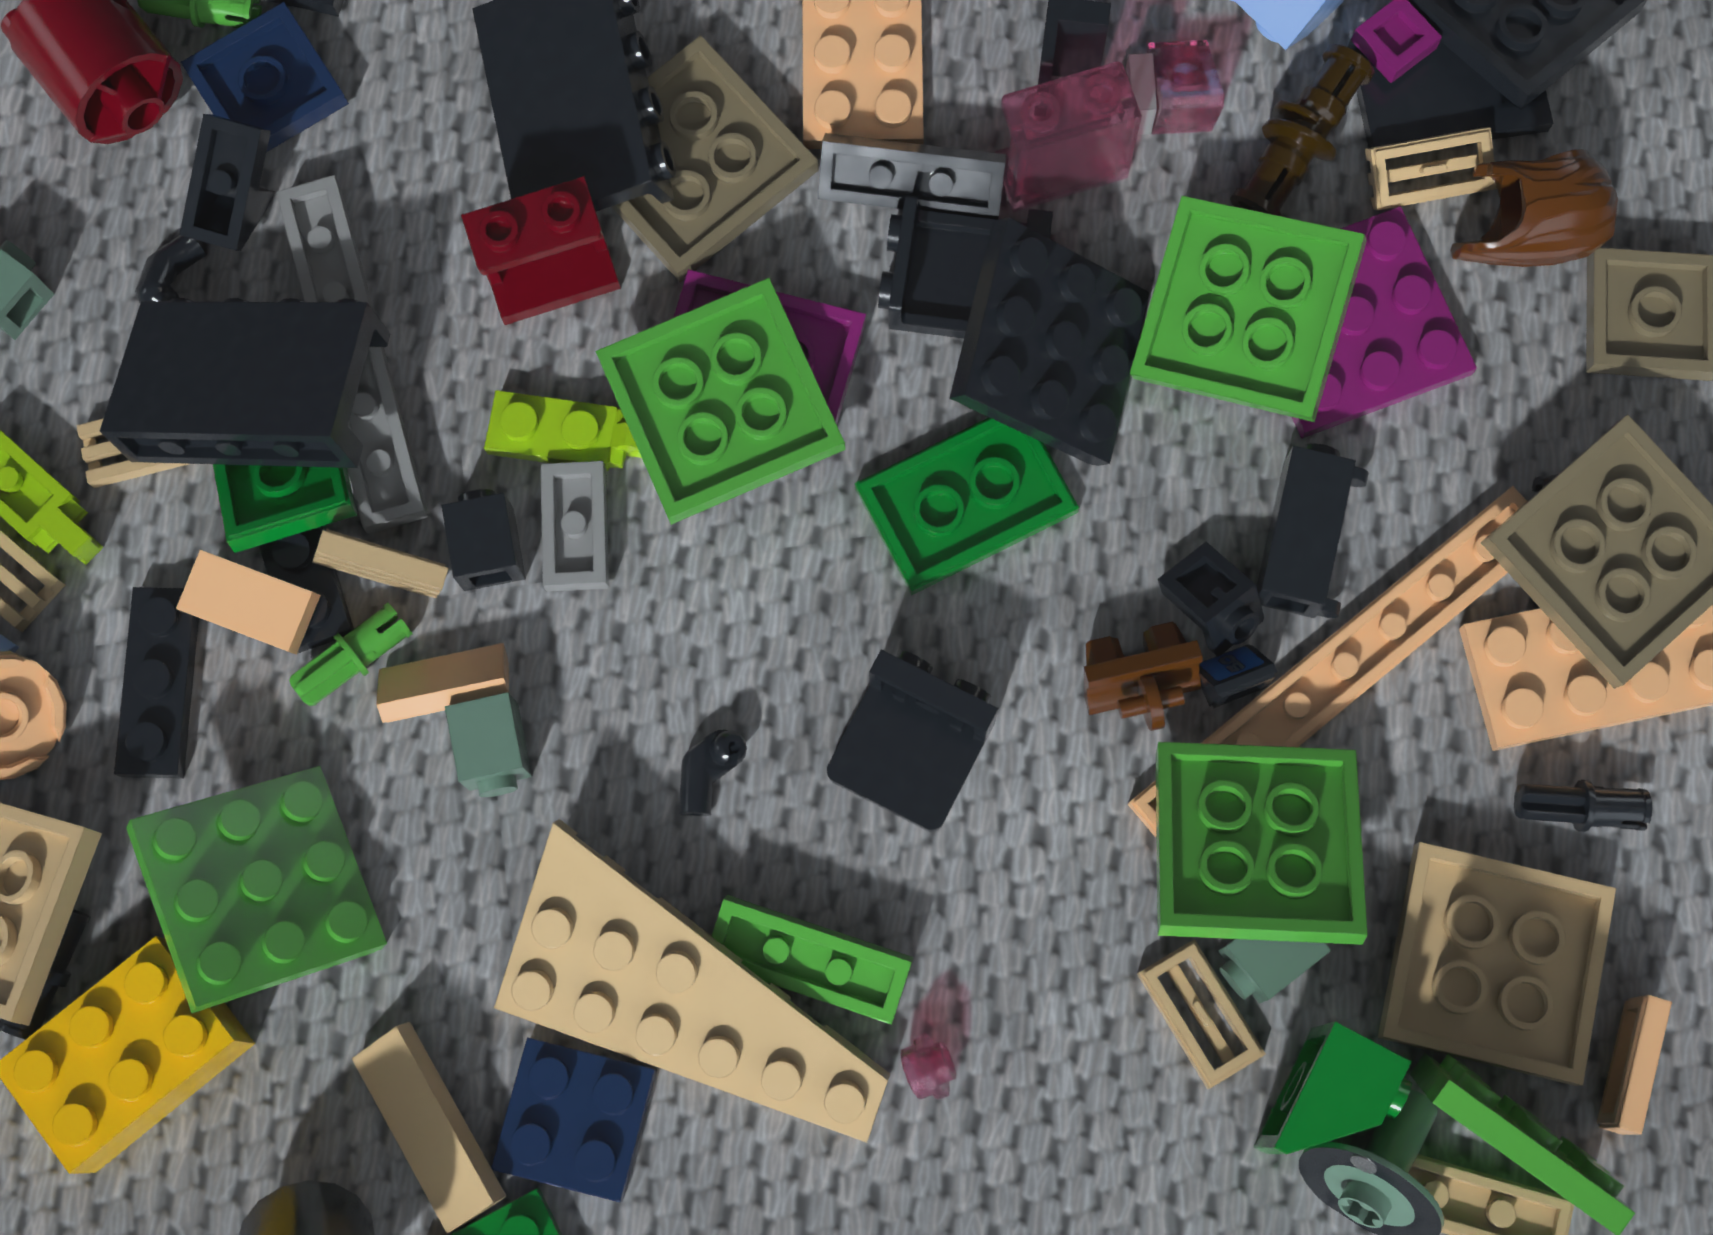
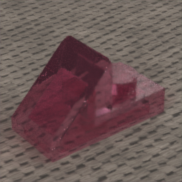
[1147,40,1225,135]

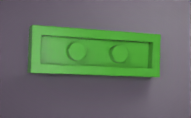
[711,895,914,1025]

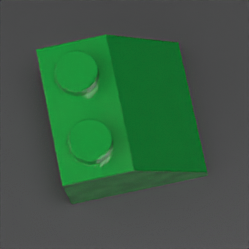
[1254,1022,1412,1155]

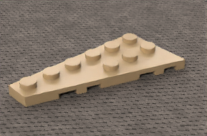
[494,819,890,1143]

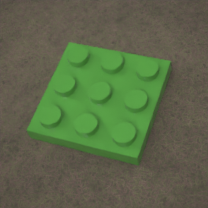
[1130,196,1367,422]
[595,278,845,525]
[1155,742,1368,945]
[126,766,387,1013]
[1410,1053,1635,1235]

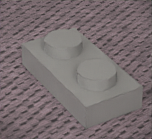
[541,461,609,592]

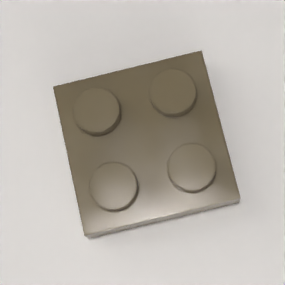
[1586,248,1713,381]

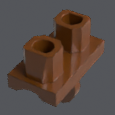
[1084,621,1203,731]

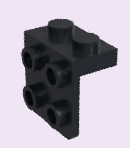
[827,649,999,832]

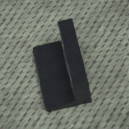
[1034,0,1111,119]

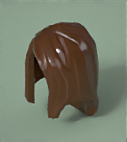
[1450,149,1618,267]

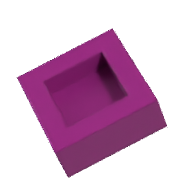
[1351,0,1442,83]

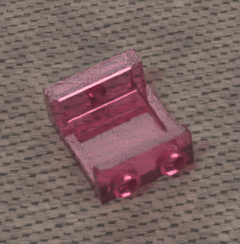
[995,61,1142,212]

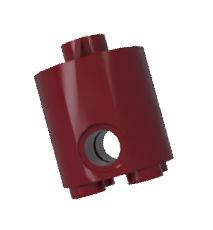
[1,0,183,144]

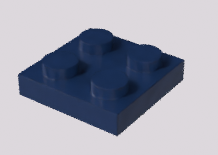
[180,2,349,153]
[491,1037,657,1203]

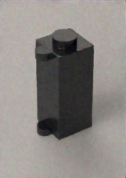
[1256,443,1369,619]

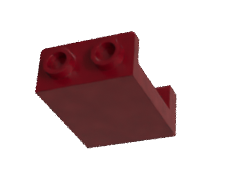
[461,176,621,325]

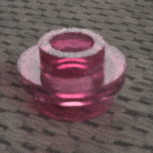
[901,1033,956,1100]

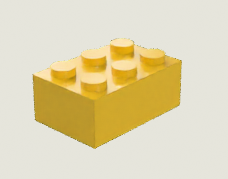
[0,936,255,1174]

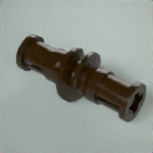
[1230,44,1375,216]

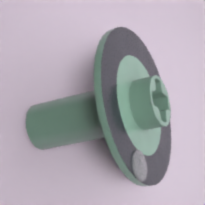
[1299,1089,1444,1235]

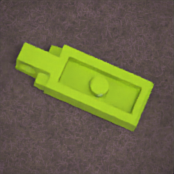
[484,390,642,471]
[0,429,103,565]

